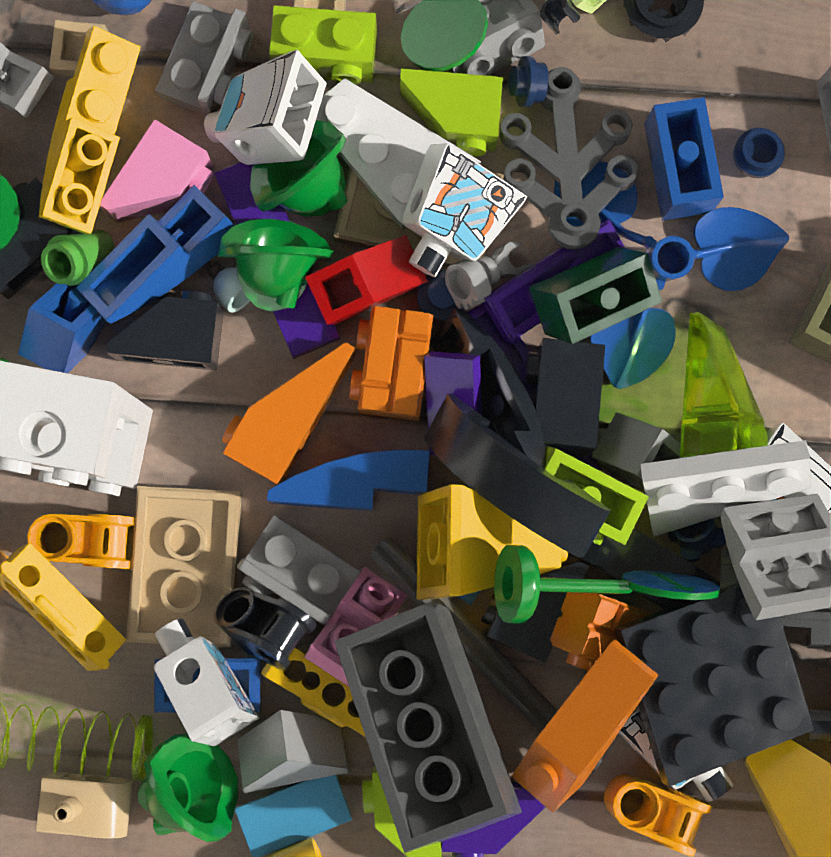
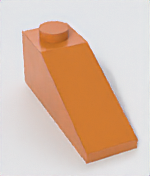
[222,342,356,485]
[511,640,658,813]

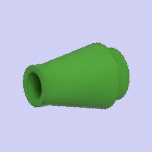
[41,230,115,286]

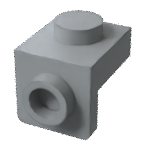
[0,42,54,119]

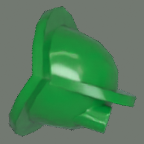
[250,120,348,217]
[218,219,333,312]
[137,733,238,842]

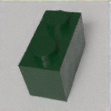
[529,247,662,344]

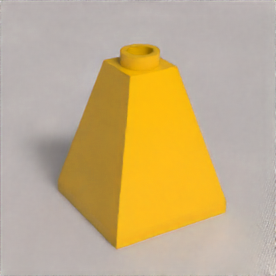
[416,484,569,600]
[744,739,831,857]

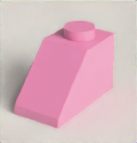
[100,120,213,222]

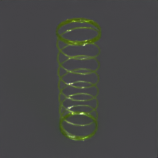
[0,702,153,781]

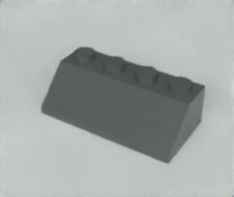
[334,601,522,853]

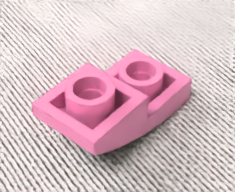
[305,567,407,686]

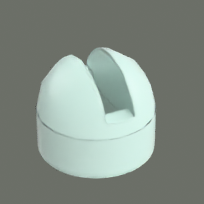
[213,267,250,313]

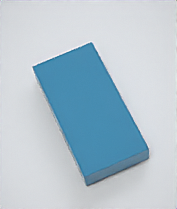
[235,775,353,857]

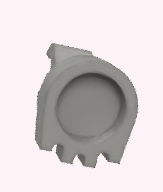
[445,241,531,310]

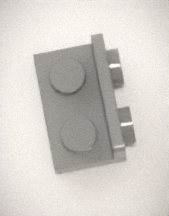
[450,0,545,76]
[155,1,253,116]
[237,516,361,625]

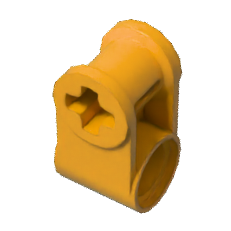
[27,514,134,569]
[604,774,713,857]

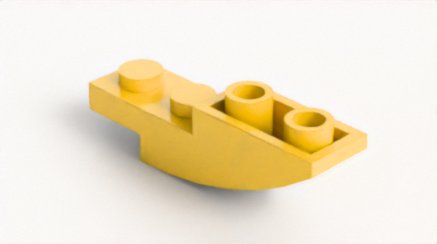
[39,26,141,235]

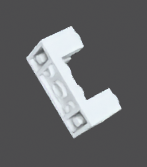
[0,361,153,496]

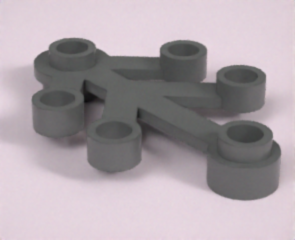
[499,67,638,250]

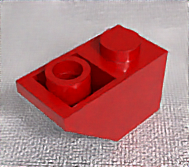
[305,235,428,325]

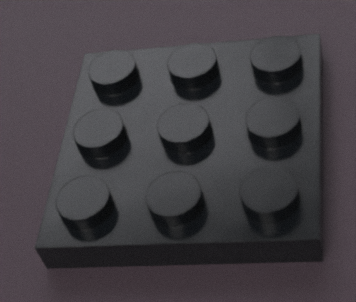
[614,582,814,787]

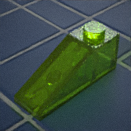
[680,312,768,458]

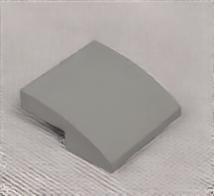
[720,493,831,621]

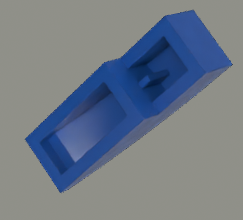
[76,185,235,324]
[267,450,430,512]

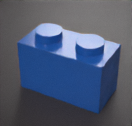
[644,97,724,221]

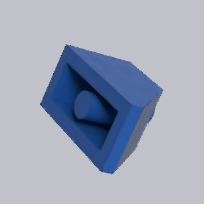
[18,283,107,373]

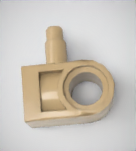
[36,771,133,838]

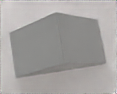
[237,710,349,793]

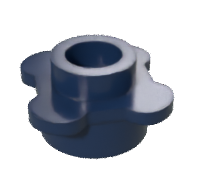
[668,518,726,562]

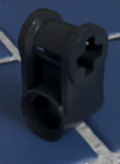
[213,587,316,671]

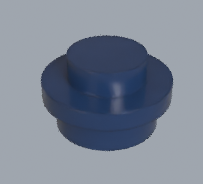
[508,56,549,108]
[733,128,785,179]
[417,270,464,321]

